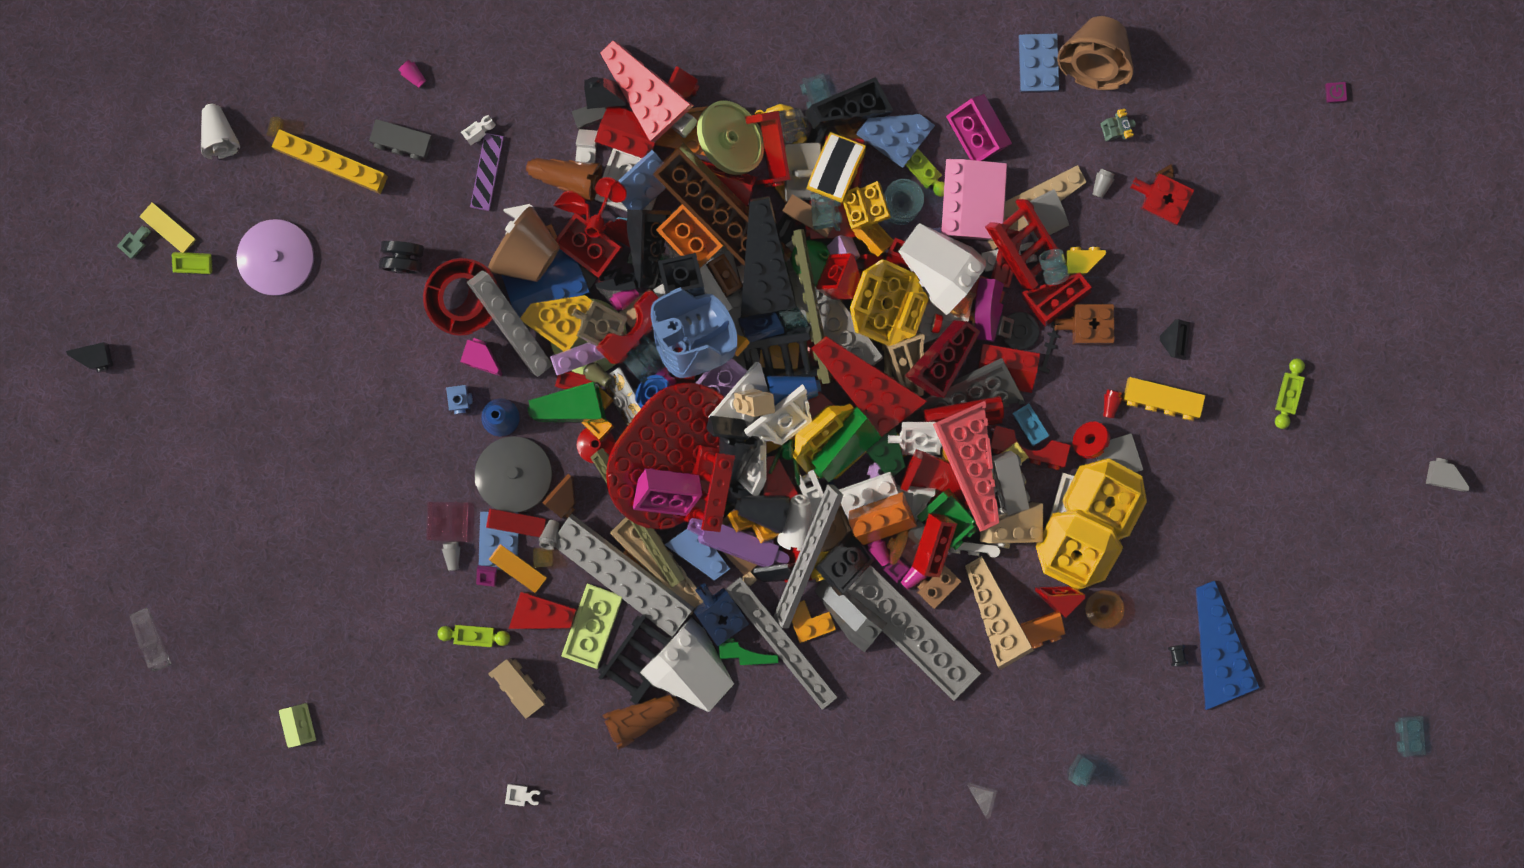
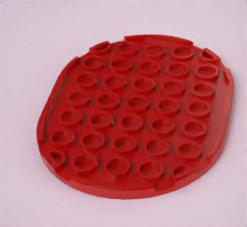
[606,383,725,529]

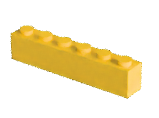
[272,129,388,194]

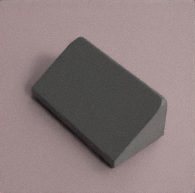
[572,106,607,129]

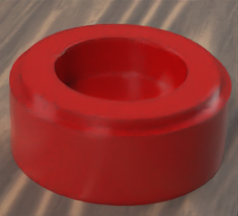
[930,313,943,334]

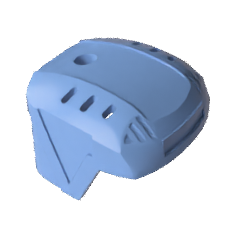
[651,287,738,378]

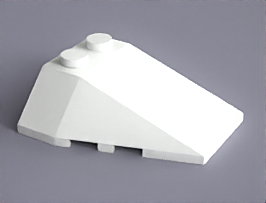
[899,223,986,315]
[640,617,734,712]

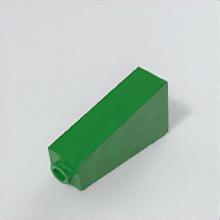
[528,382,607,422]
[812,407,882,482]

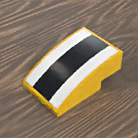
[807,132,866,203]

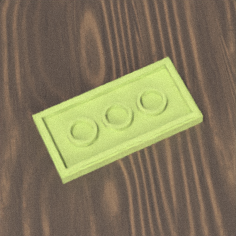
[561,583,622,669]

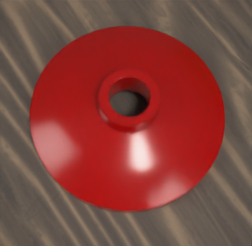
[577,428,615,463]

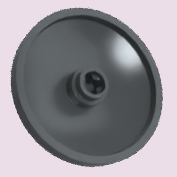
[475,437,552,513]

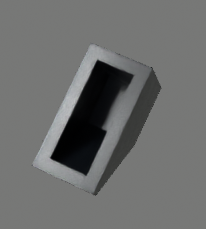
[66,342,113,373]

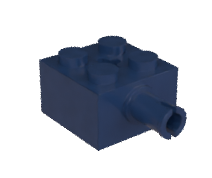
[693,584,749,646]

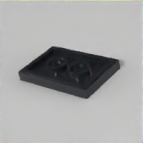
[815,530,876,596]

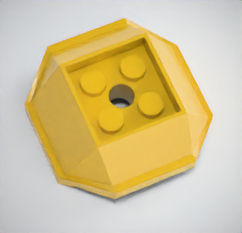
[850,260,929,346]
[793,404,865,479]
[1062,458,1147,540]
[1035,510,1123,590]

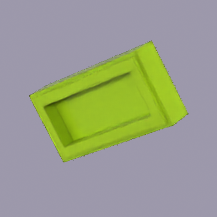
[172,252,212,274]

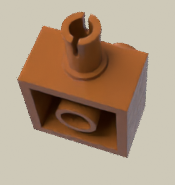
[1054,304,1114,345]

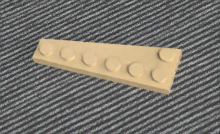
[987,165,1086,250]
[610,517,703,615]
[965,556,1034,670]

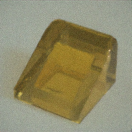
[267,117,284,138]
[533,548,554,568]

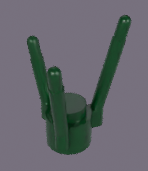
[768,439,801,485]

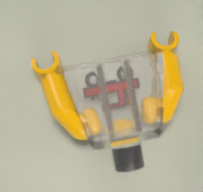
[755,104,812,145]

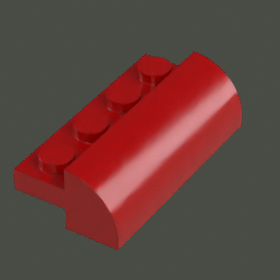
[923,396,1004,425]

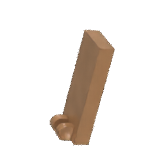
[782,194,837,238]

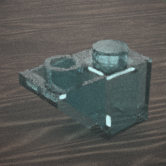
[1066,754,1096,787]

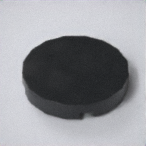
[1003,312,1039,350]

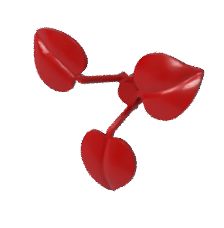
[554,177,630,247]

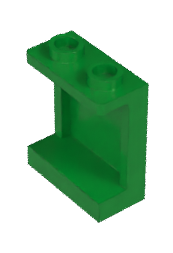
[917,489,977,550]

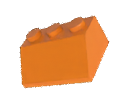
[656,204,724,268]
[848,492,917,545]
[1020,612,1065,649]

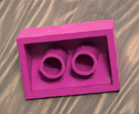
[946,94,1012,161]
[633,469,702,516]

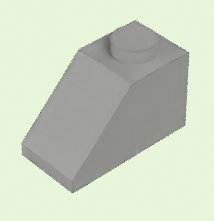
[1426,458,1469,492]

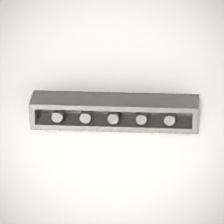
[467,271,553,377]

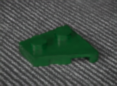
[865,427,905,478]

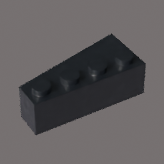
[805,77,893,129]

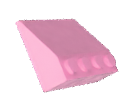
[941,159,1007,240]

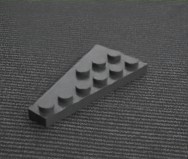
[904,358,1026,422]

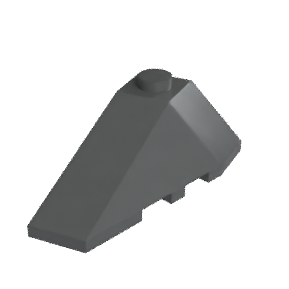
[815,580,887,653]

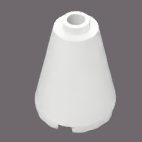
[201,104,240,159]
[777,495,813,551]

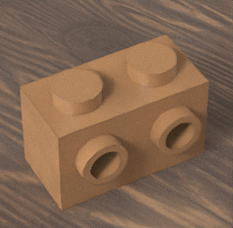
[917,565,961,609]

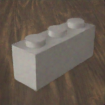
[992,450,1030,516]

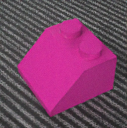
[460,338,502,376]

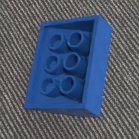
[502,249,592,318]

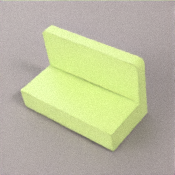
[279,703,316,747]

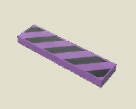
[470,133,504,211]

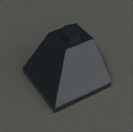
[584,77,625,109]

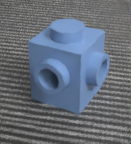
[446,385,473,414]

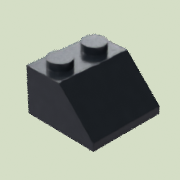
[658,253,705,297]

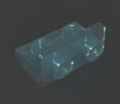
[800,73,831,109]
[810,192,842,231]
[1395,716,1426,757]

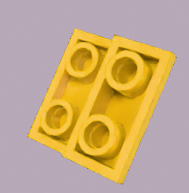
[843,181,891,230]

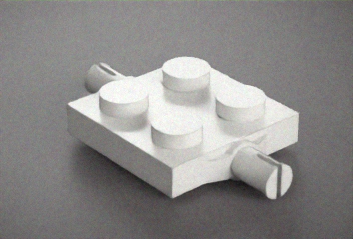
[888,422,942,455]

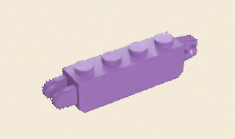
[687,518,790,567]

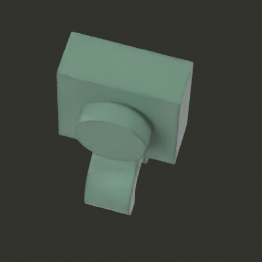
[117,226,151,259]

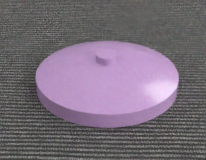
[237,219,314,296]

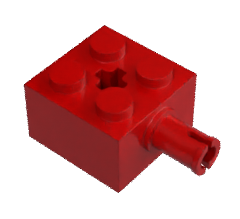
[1130,173,1194,225]

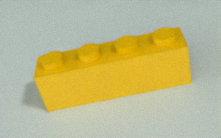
[1122,377,1205,421]

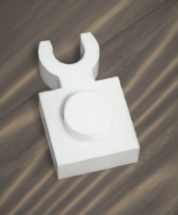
[461,115,496,145]
[505,784,540,806]

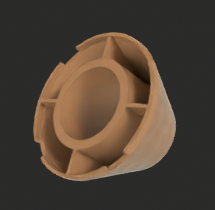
[1057,16,1134,90]
[488,206,560,282]

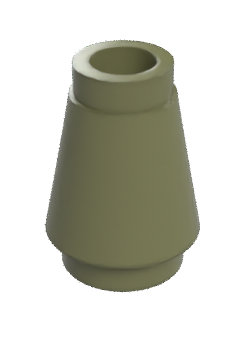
[583,362,612,388]

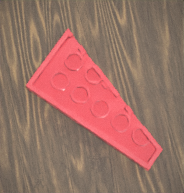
[601,41,694,142]
[933,401,999,531]

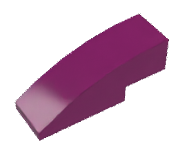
[975,278,1004,341]

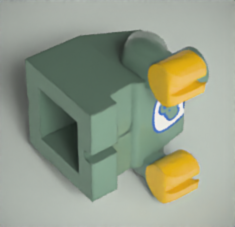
[1100,108,1136,141]

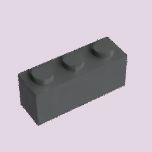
[369,119,433,161]

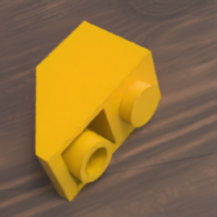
[1065,247,1106,275]

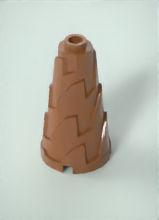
[526,158,603,201]
[602,695,680,750]

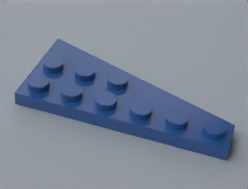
[1196,581,1259,710]

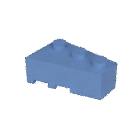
[665,529,730,580]

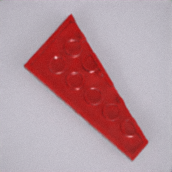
[811,336,927,437]

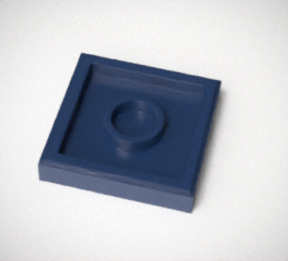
[738,311,784,342]

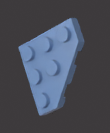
[856,114,935,168]

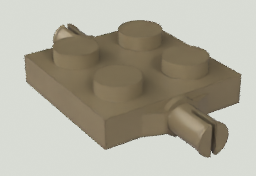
[572,301,627,346]

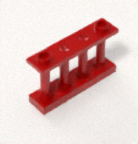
[985,199,1065,289]
[685,445,735,532]

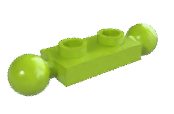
[905,149,945,197]
[1275,359,1305,429]
[437,625,510,647]

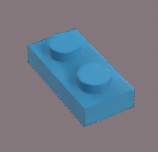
[1012,404,1049,446]

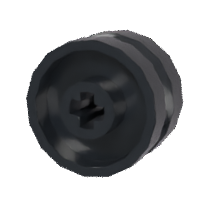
[379,241,424,274]

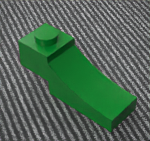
[719,638,778,665]

